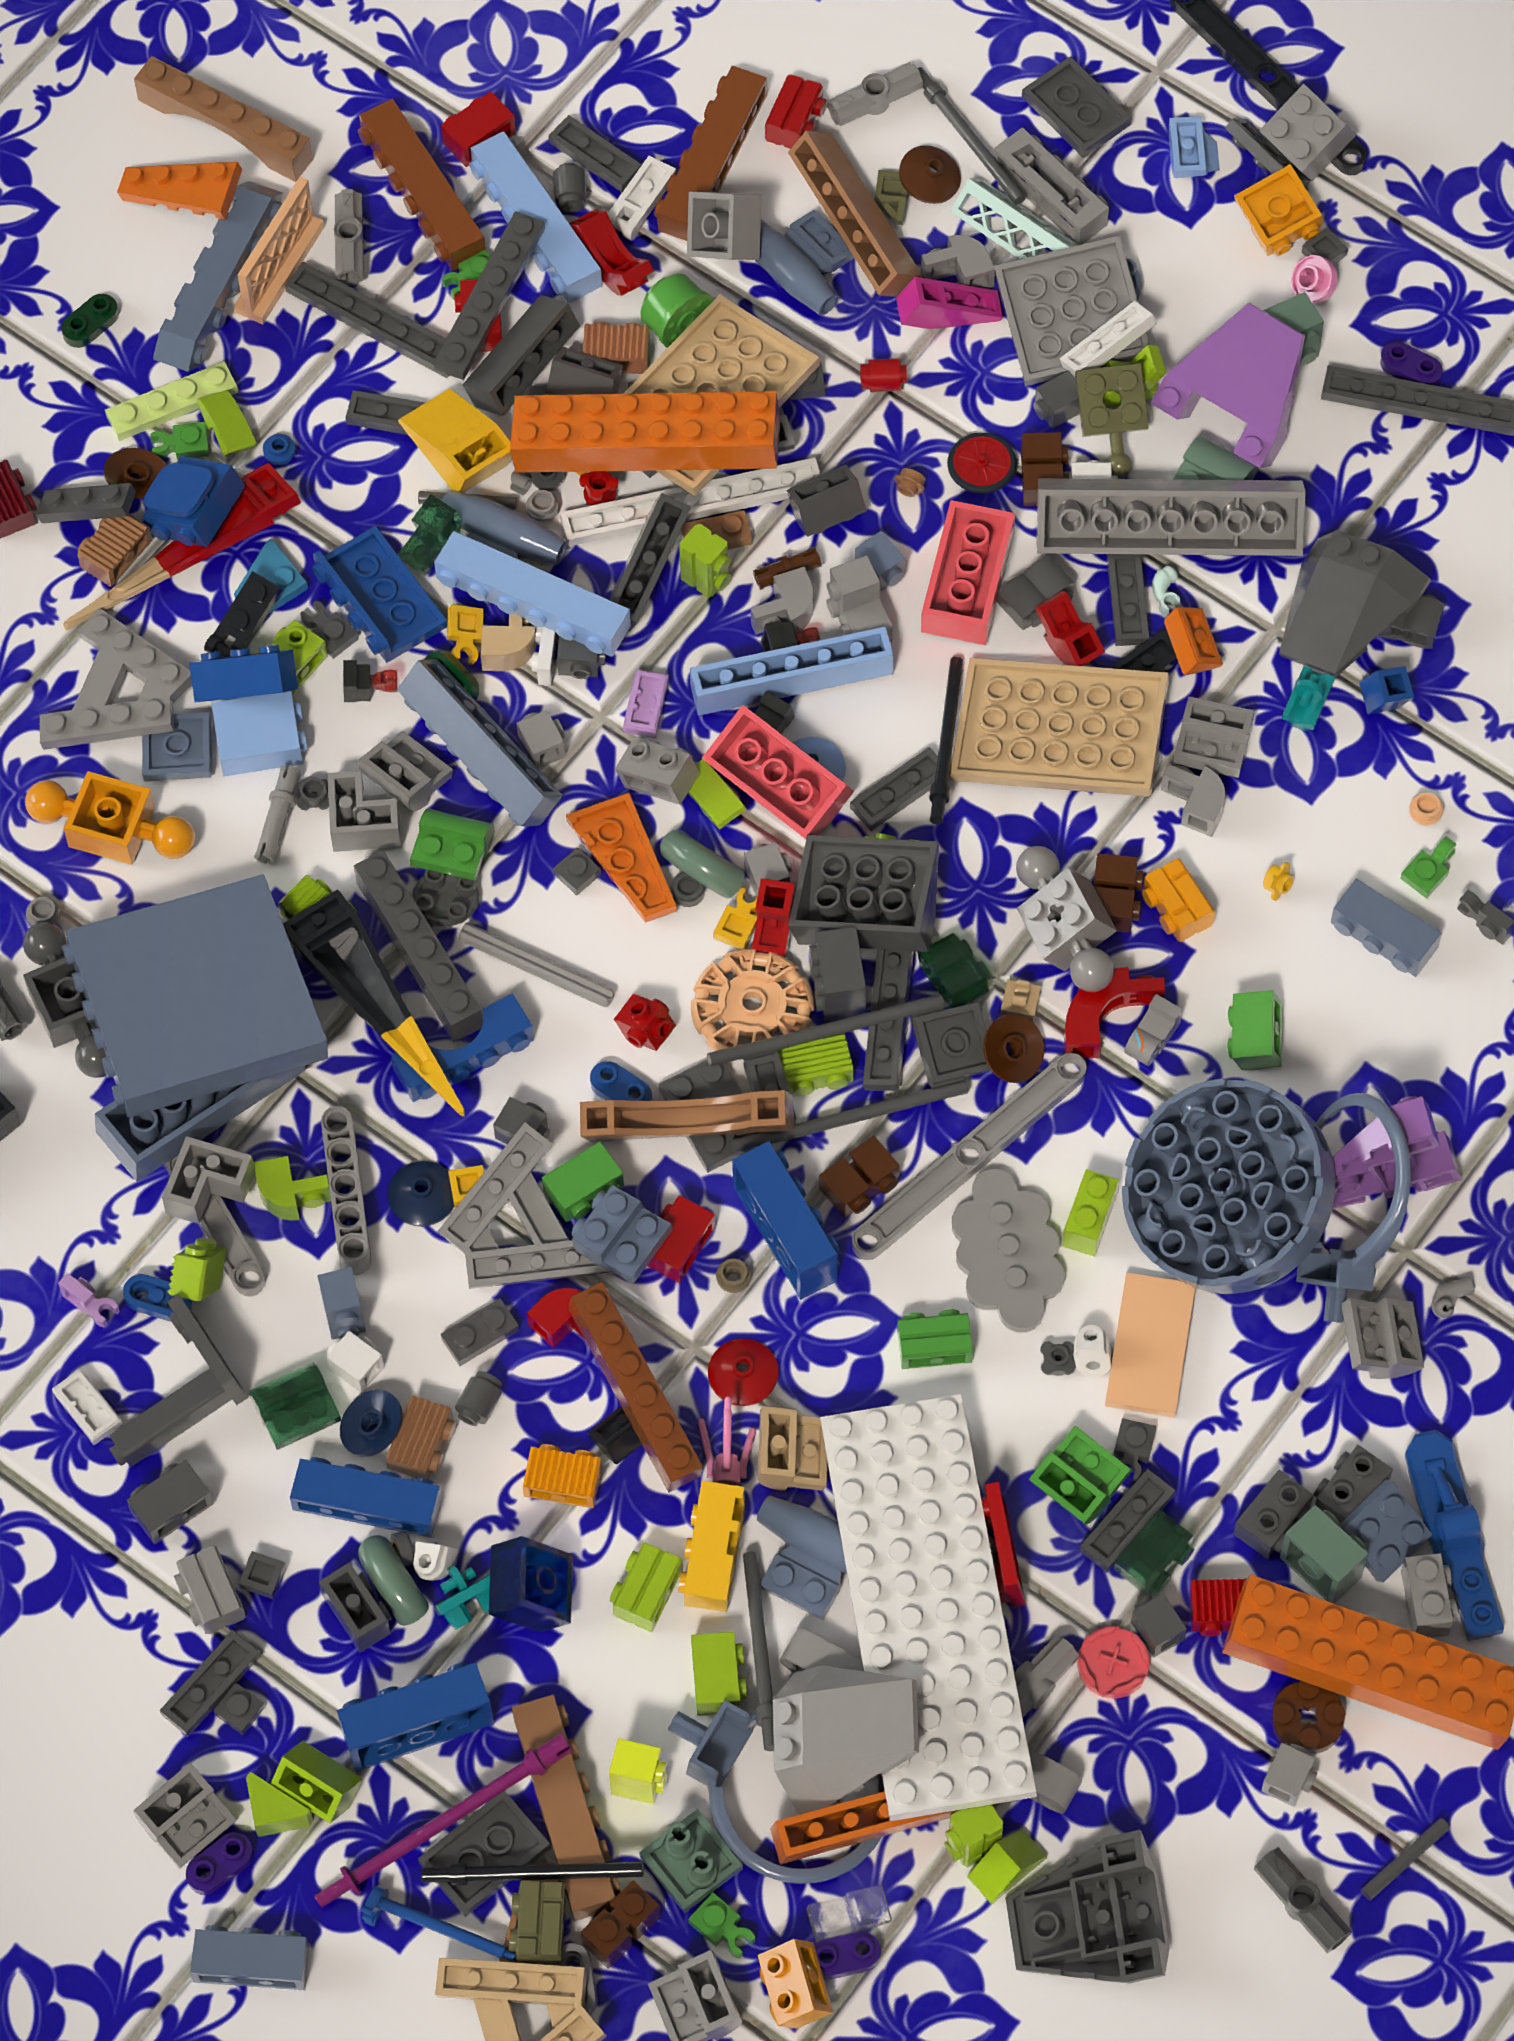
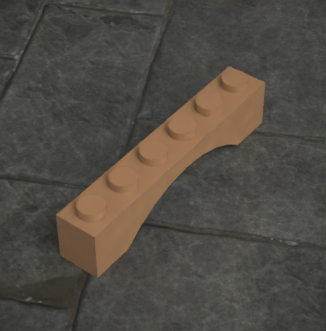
[134,56,313,182]
[580,1090,794,1142]

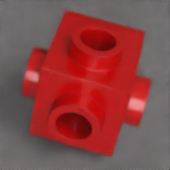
[613,994,676,1051]

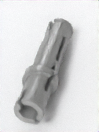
[254,765,302,864]

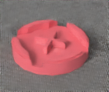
[1077,1626,1150,1699]

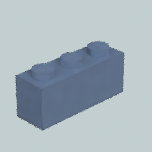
[1331,878,1442,977]
[190,1925,309,1991]

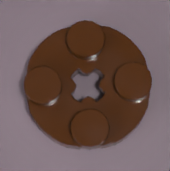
[1271,1681,1346,1754]

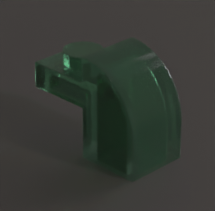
[398,494,462,576]

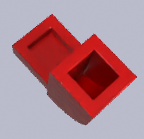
[1034,591,1105,666]
[752,878,796,957]
[527,1288,585,1348]

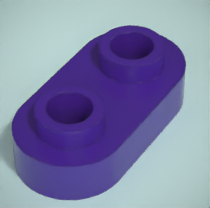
[1380,342,1443,386]
[186,1832,253,1895]
[814,1932,881,1980]

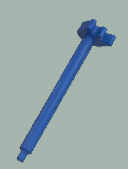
[361,1885,516,1961]

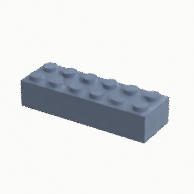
[95,1066,305,1182]

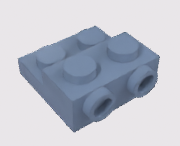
[572,1185,673,1284]

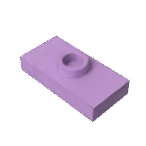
[623,669,669,738]

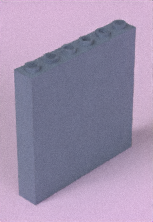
[62,874,328,1117]

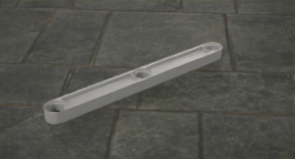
[852,1053,1087,1260]
[113,1077,266,1296]

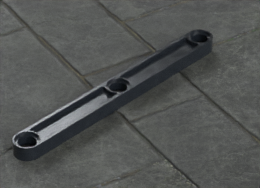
[1169,0,1367,176]

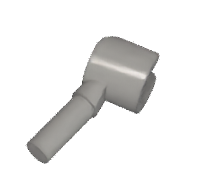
[510,471,532,496]

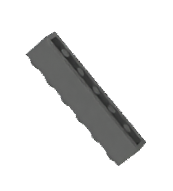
[353,850,483,1043]

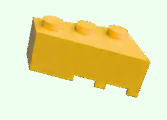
[678,1480,745,1612]

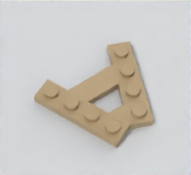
[435,1958,607,2041]

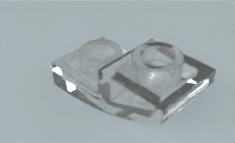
[806,1885,892,1943]

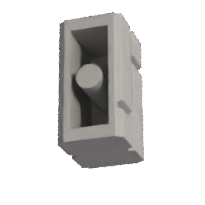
[174,1545,246,1634]

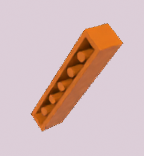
[770,1791,969,1864]

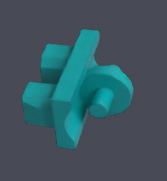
[1282,665,1335,731]
[433,1565,502,1630]

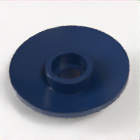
[388,1161,454,1227]
[340,1389,403,1457]

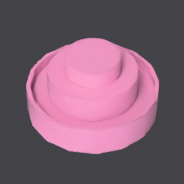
[1291,255,1338,304]

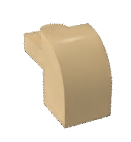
[481,613,537,671]

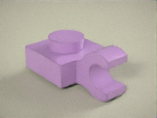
[58,1273,120,1328]

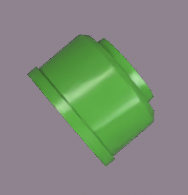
[640,273,714,348]

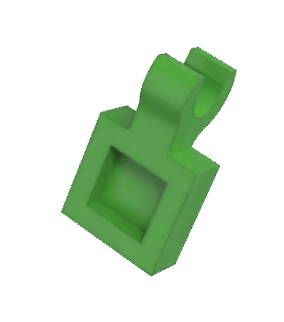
[1400,836,1457,899]

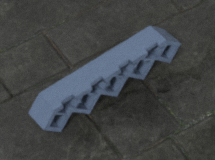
[153,181,283,372]

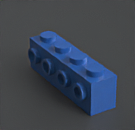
[290,1457,442,1538]

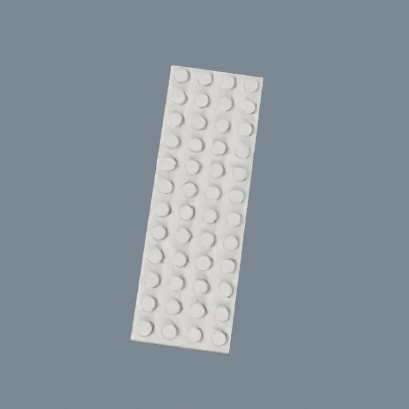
[820,1394,1037,1821]

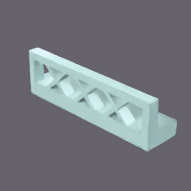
[950,178,1078,259]

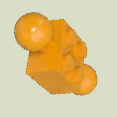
[25,771,195,865]

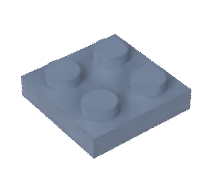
[142,712,211,782]
[1339,1480,1432,1583]

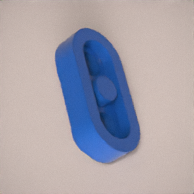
[590,1061,653,1101]
[123,1274,192,1322]

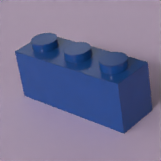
[189,644,298,703]

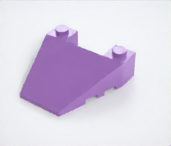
[1150,303,1305,468]
[1332,1096,1462,1209]

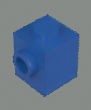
[1359,666,1414,714]

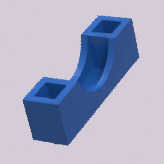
[391,993,534,1102]

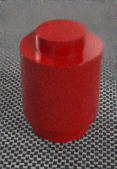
[860,358,907,392]

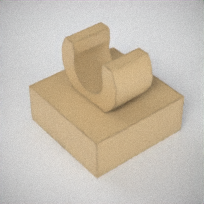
[1000,979,1041,1022]

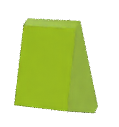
[246,1772,313,1837]
[967,1829,1047,1905]

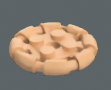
[691,949,814,1051]

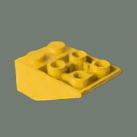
[398,388,512,493]

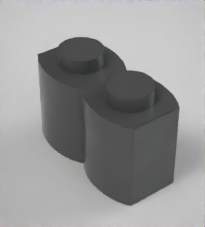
[997,555,1074,630]
[1378,594,1444,649]

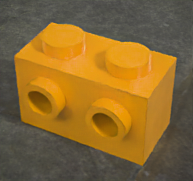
[758,1939,833,2029]

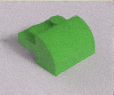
[410,808,495,881]
[1029,1426,1132,1525]

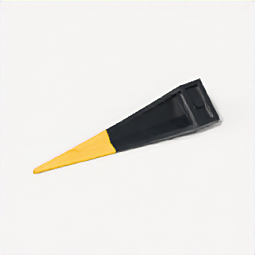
[283,889,465,1117]

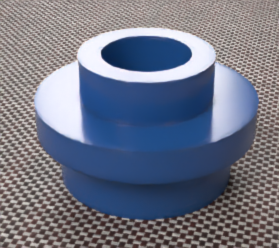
[263,434,296,466]

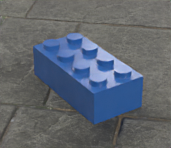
[732,1141,840,1300]
[336,1662,494,1772]

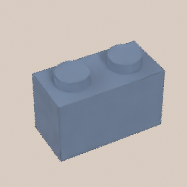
[317,1267,366,1340]

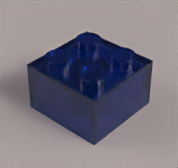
[489,1536,573,1632]

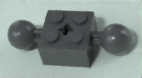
[23,922,106,1078]

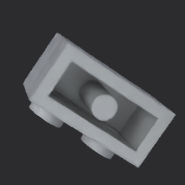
[615,737,700,805]
[1401,1553,1458,1638]

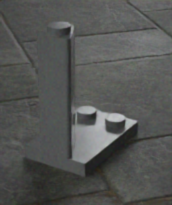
[109,1294,249,1467]

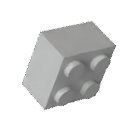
[1260,84,1357,181]
[687,192,762,260]

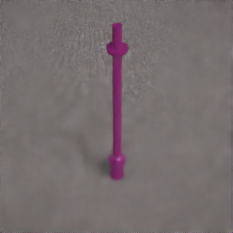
[314,1732,573,1908]

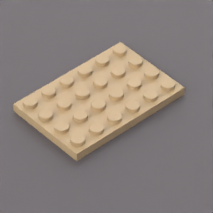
[623,294,820,496]
[950,658,1169,797]

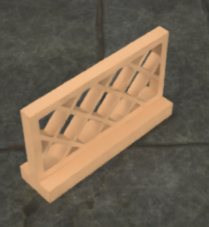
[234,177,324,325]

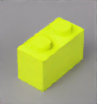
[609,1738,668,1804]

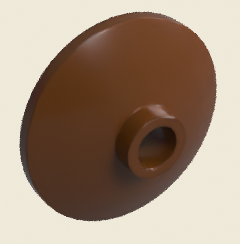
[899,146,961,204]
[104,448,167,498]
[983,1014,1044,1083]

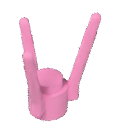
[698,1396,756,1486]

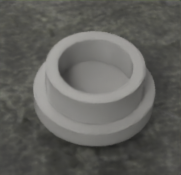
[526,490,559,522]
[26,897,60,926]

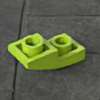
[197,390,257,457]
[688,759,746,830]

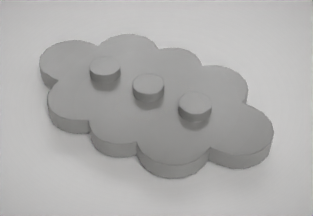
[952,1169,1065,1332]

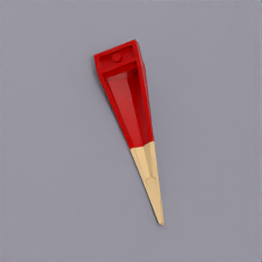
[63,463,301,630]

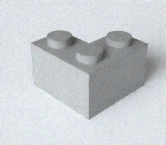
[826,555,893,642]
[327,771,401,852]
[162,1136,255,1224]

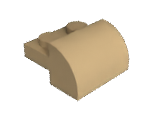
[758,1406,827,1491]

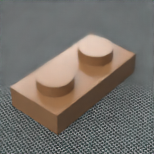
[681,510,752,549]

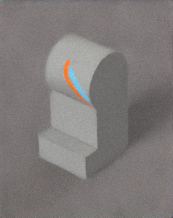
[1124,994,1183,1066]

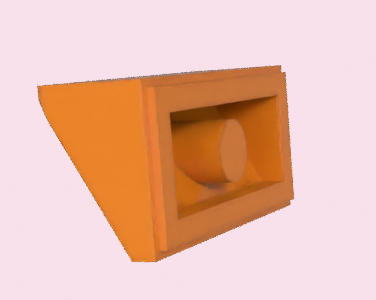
[1164,607,1223,675]

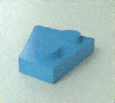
[234,538,308,614]

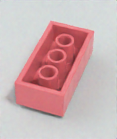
[921,500,1015,646]
[702,705,854,839]

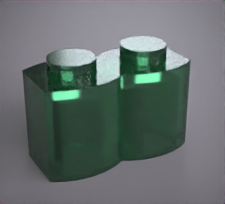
[917,933,991,1008]
[1114,1510,1195,1596]

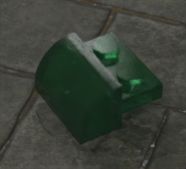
[248,1361,342,1450]

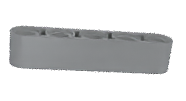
[321,1106,371,1275]

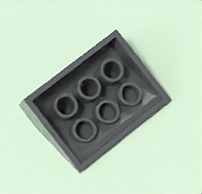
[788,835,939,952]

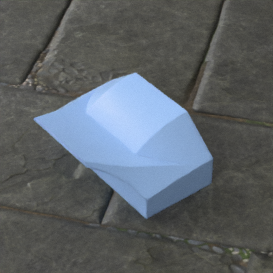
[1169,117,1220,178]

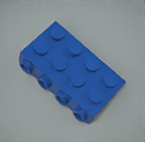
[312,526,447,663]

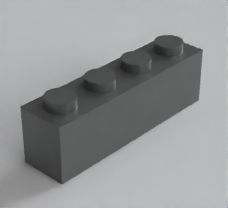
[462,295,580,416]
[609,493,691,632]

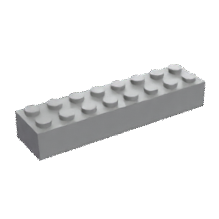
[1036,478,1305,556]

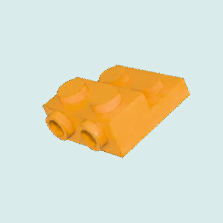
[1234,164,1324,256]

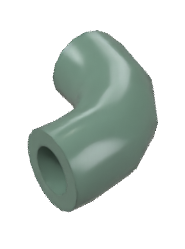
[660,830,744,899]
[358,1535,429,1626]

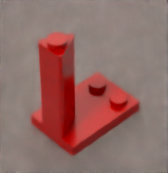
[981,1482,1026,1608]

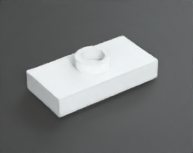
[52,1368,123,1445]

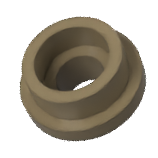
[716,1258,751,1293]

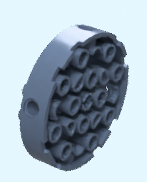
[1122,1078,1336,1294]

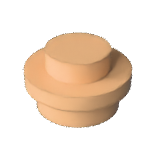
[1409,793,1443,826]

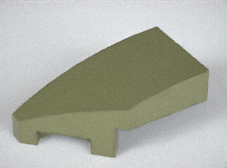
[874,170,908,225]

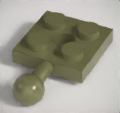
[1075,363,1149,479]

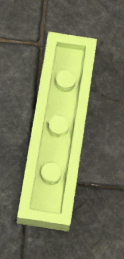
[105,361,238,441]

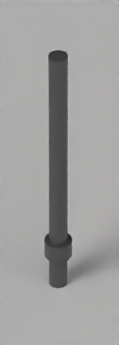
[918,67,1025,205]
[743,1551,774,1751]

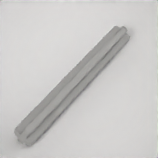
[459,923,614,1007]

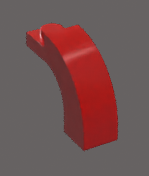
[569,209,654,296]
[1064,967,1165,1059]

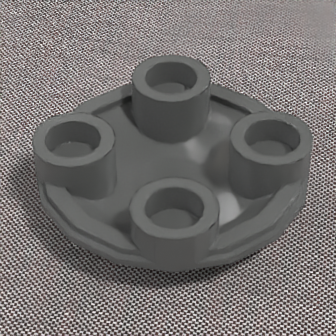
[412,870,480,927]

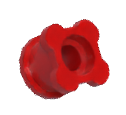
[579,471,618,506]

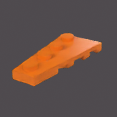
[117,161,242,220]
[566,793,677,923]

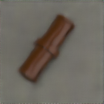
[753,547,822,590]

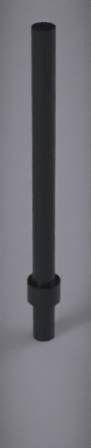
[929,657,963,825]
[421,1862,644,1886]

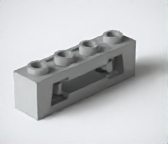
[993,127,1109,245]

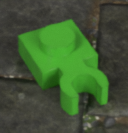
[442,249,491,300]
[150,422,209,460]
[688,1892,756,1959]

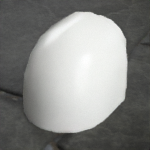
[1073,1325,1111,1377]
[413,1541,459,1581]

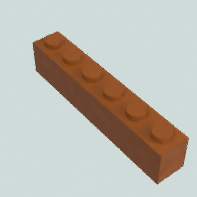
[654,65,767,241]
[358,98,486,271]
[569,1282,703,1493]

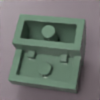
[1173,435,1259,480]

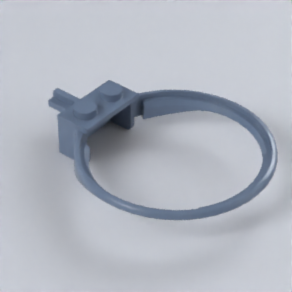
[1296,1093,1411,1323]
[668,1700,885,1884]

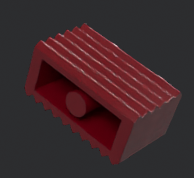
[0,459,37,539]

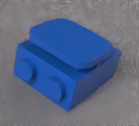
[143,456,245,547]

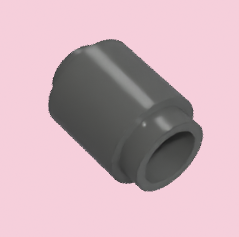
[553,163,587,213]
[455,1371,502,1426]

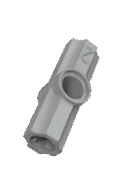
[827,62,923,126]
[333,189,365,286]
[1014,1635,1079,1718]

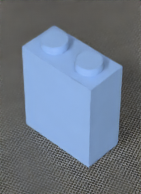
[211,691,308,777]

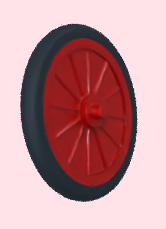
[947,433,1017,494]

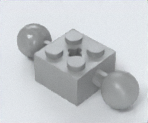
[1016,846,1117,992]

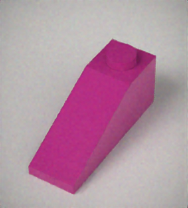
[896,277,1003,329]

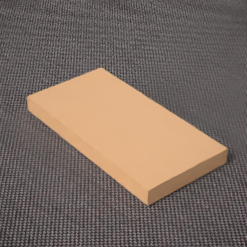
[1105,1272,1195,1418]

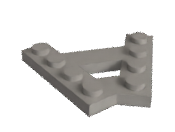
[40,608,192,750]
[438,1122,609,1289]

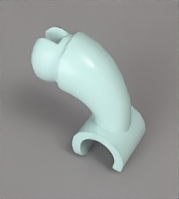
[1152,566,1180,617]

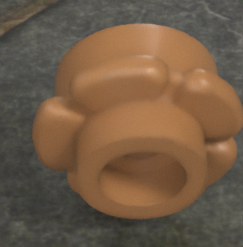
[894,468,926,497]

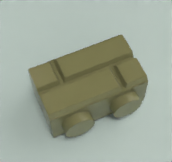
[509,1881,566,1965]

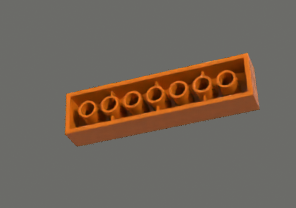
[510,391,780,473]
[1222,1574,1514,1750]

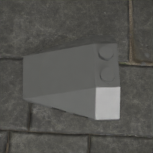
[1279,530,1431,677]
[1005,1830,1170,1984]

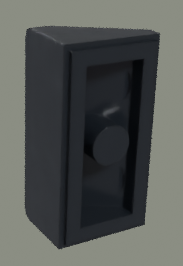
[587,1406,642,1464]

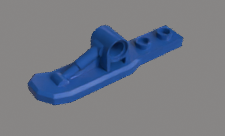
[1404,1430,1504,1642]

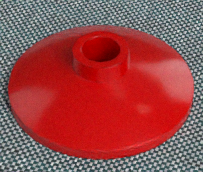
[708,1339,778,1406]

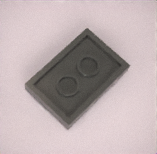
[1022,56,1132,158]
[658,1060,761,1173]
[418,1791,551,1917]

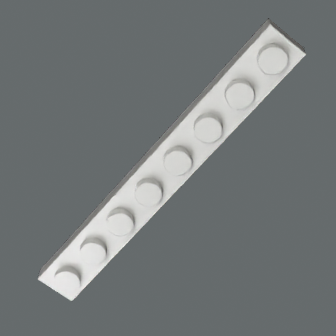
[560,457,821,547]

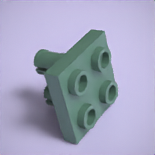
[639,1809,743,1913]

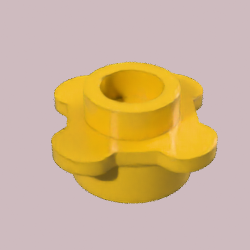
[1263,862,1294,901]

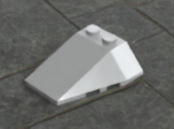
[773,1665,919,1815]

